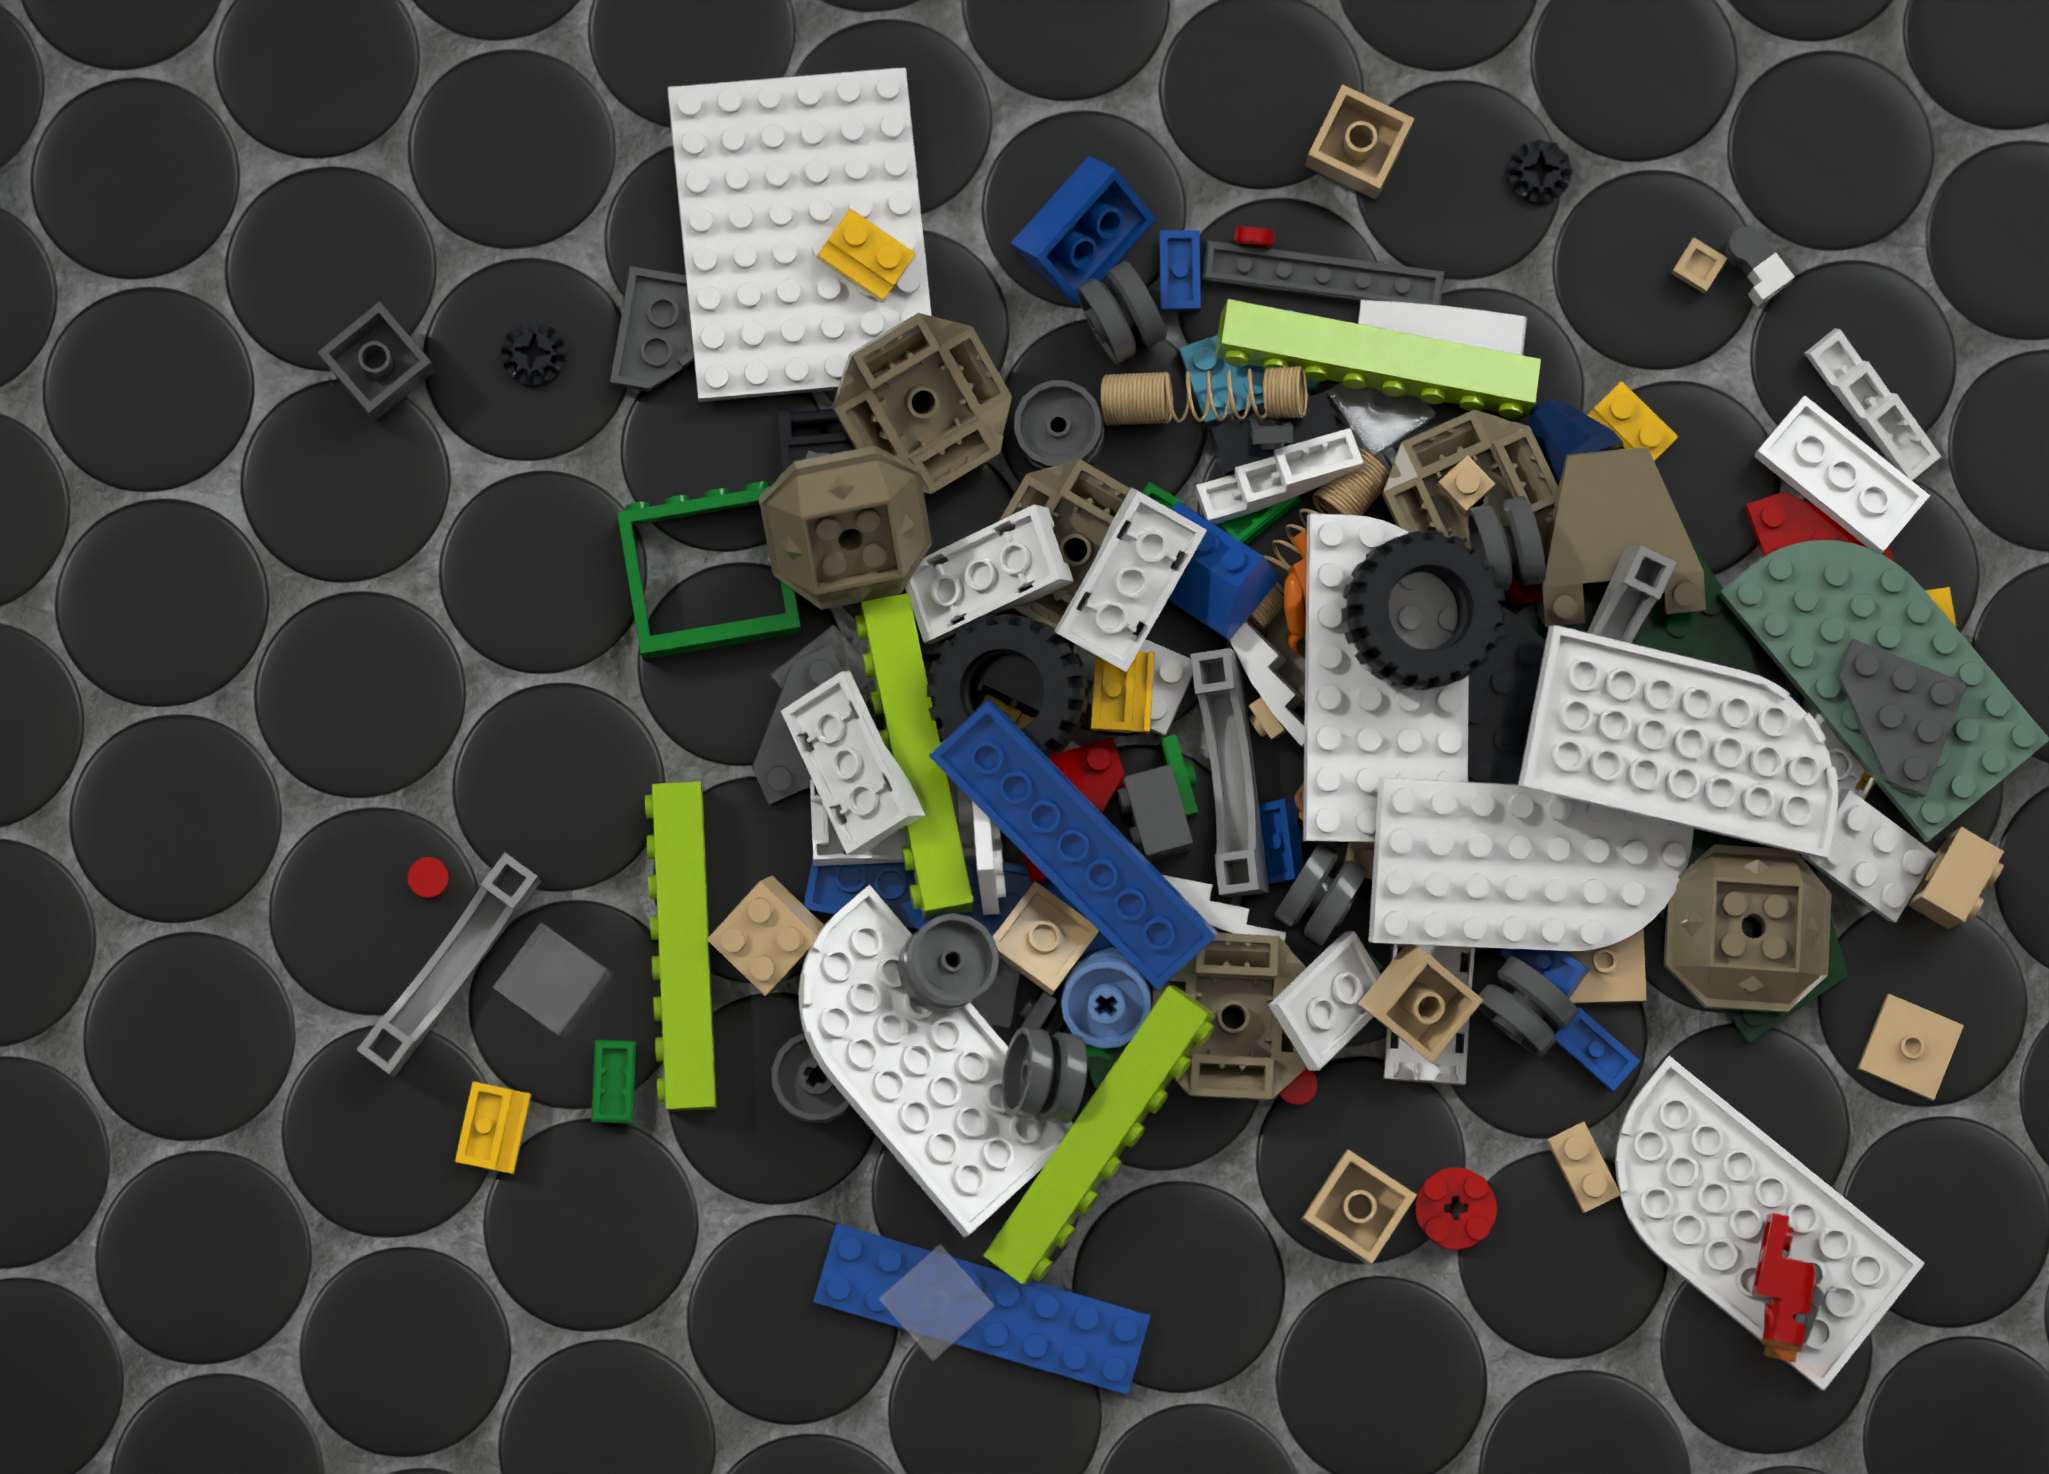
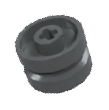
[1076,261,1167,365]
[1014,380,1105,470]
[1467,496,1546,592]
[1273,841,1368,947]
[897,913,999,1013]
[1477,956,1579,1058]
[1002,1026,1087,1124]
[772,1033,852,1124]

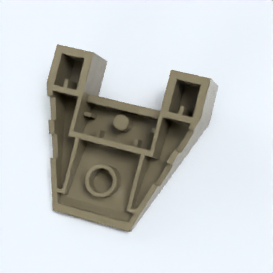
[1536,446,1706,627]

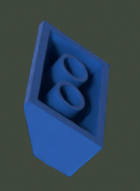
[1011,156,1156,306]
[1168,502,1280,641]

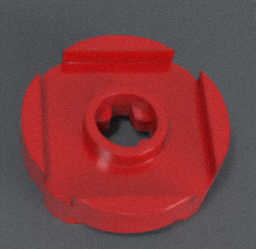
[1414,1167,1497,1250]

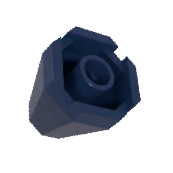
[1527,399,1625,486]

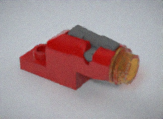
[1751,1213,1824,1362]

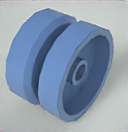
[1061,947,1152,1048]

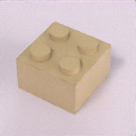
[1305,84,1414,200]
[1907,827,2004,929]
[707,875,824,996]
[1358,944,1483,1063]
[1300,1149,1417,1265]

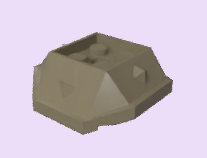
[832,313,1012,494]
[1382,409,1558,551]
[758,446,932,610]
[999,459,1131,640]
[1663,844,1832,1013]
[1151,933,1307,1100]

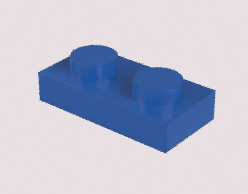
[1159,230,1201,312]
[1259,799,1304,885]
[1500,948,1590,999]
[1555,1007,1640,1092]

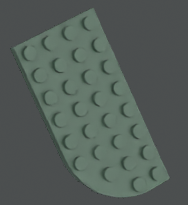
[1718,540,2049,842]

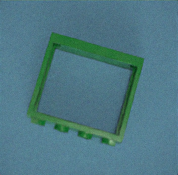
[617,482,801,660]

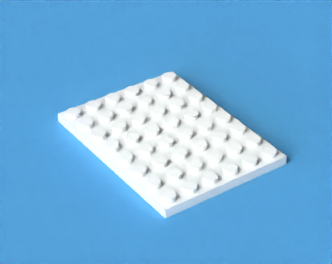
[668,68,931,402]

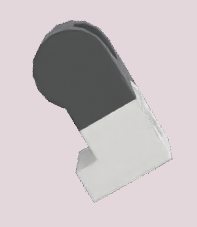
[1725,226,1795,308]

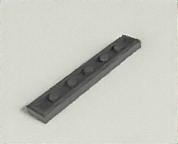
[1202,240,1444,305]

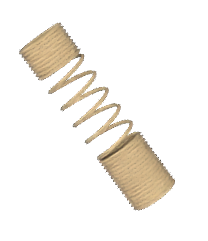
[1100,366,1307,426]
[1247,448,1390,630]

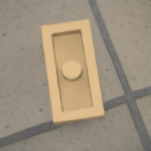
[1546,1121,1620,1213]

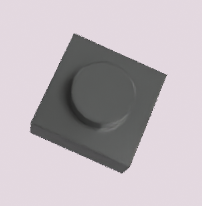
[1250,418,1293,449]
[1019,991,1057,1029]

